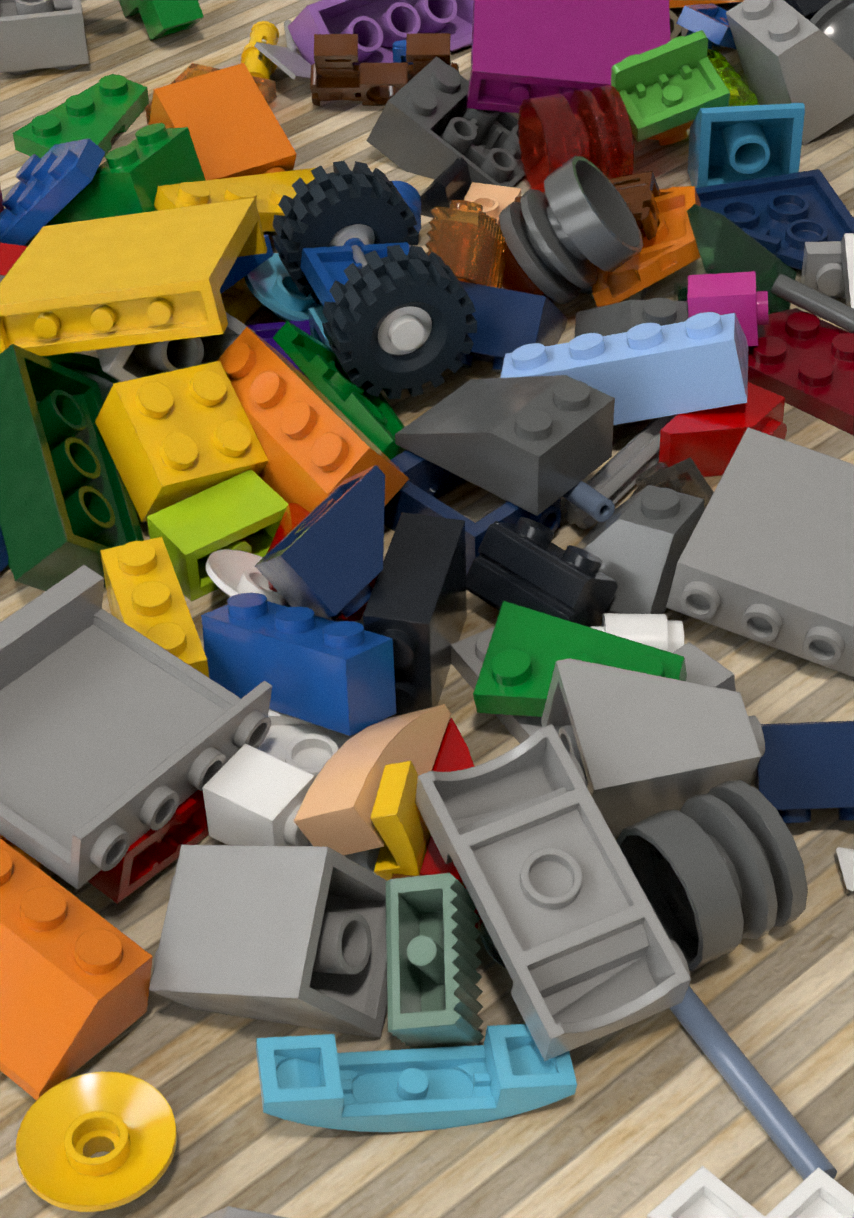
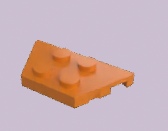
[592,186,703,307]

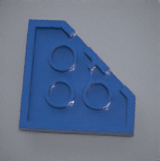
[0,138,105,246]

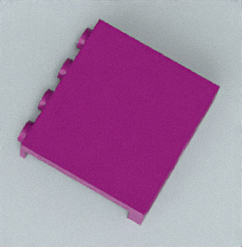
[467,0,670,124]

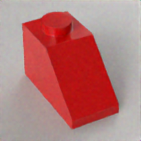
[658,382,787,480]

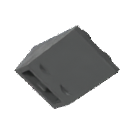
[366,56,552,187]

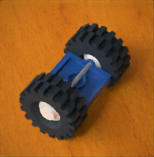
[272,161,477,399]

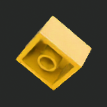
[95,361,269,522]

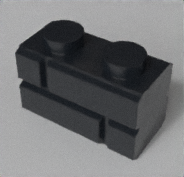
[466,517,618,627]

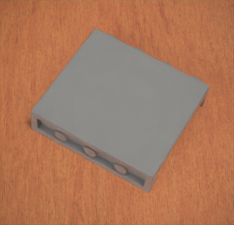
[666,427,854,677]
[0,565,272,889]

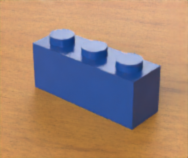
[201,593,396,736]

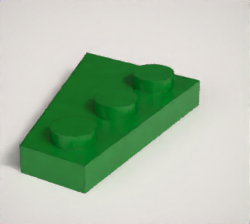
[13,74,149,158]

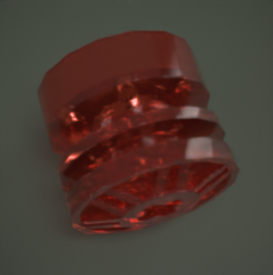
[518,85,634,192]

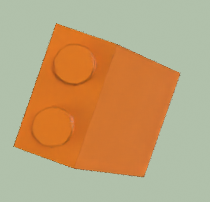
[149,63,297,180]

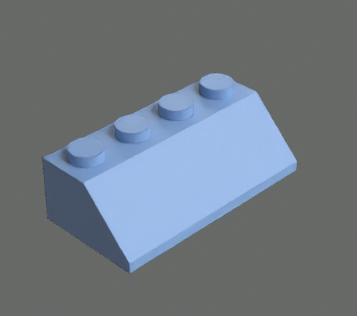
[500,312,748,425]

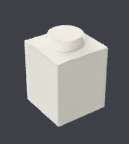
[202,743,315,846]

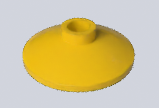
[16,1071,177,1212]

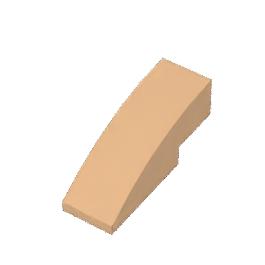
[294,704,451,856]

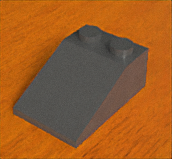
[395,375,615,516]

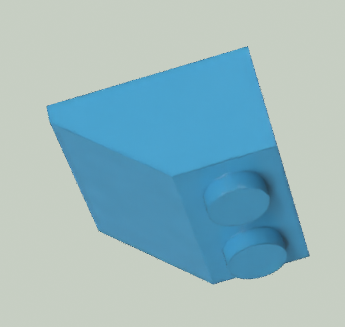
[687,103,805,188]

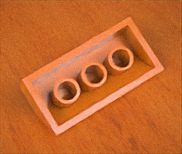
[217,327,409,512]
[0,839,153,1100]

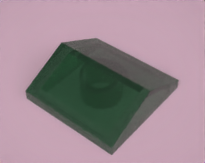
[687,204,797,315]

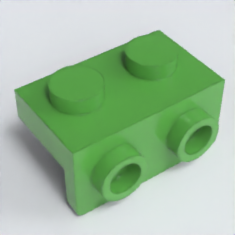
[611,30,730,142]

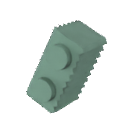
[385,873,485,1049]

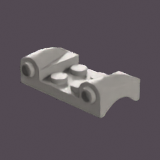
[415,724,691,1061]

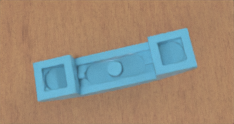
[256,1024,577,1132]

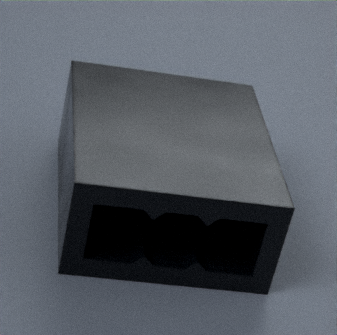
[363,512,467,716]

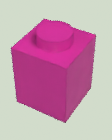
[687,271,769,346]

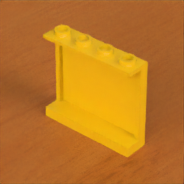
[0,197,267,356]

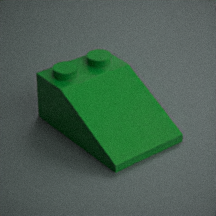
[36,123,206,234]

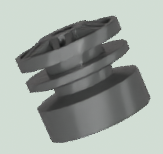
[499,156,643,304]
[616,780,808,971]

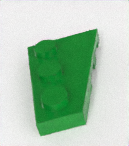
[273,321,406,460]
[473,601,687,717]

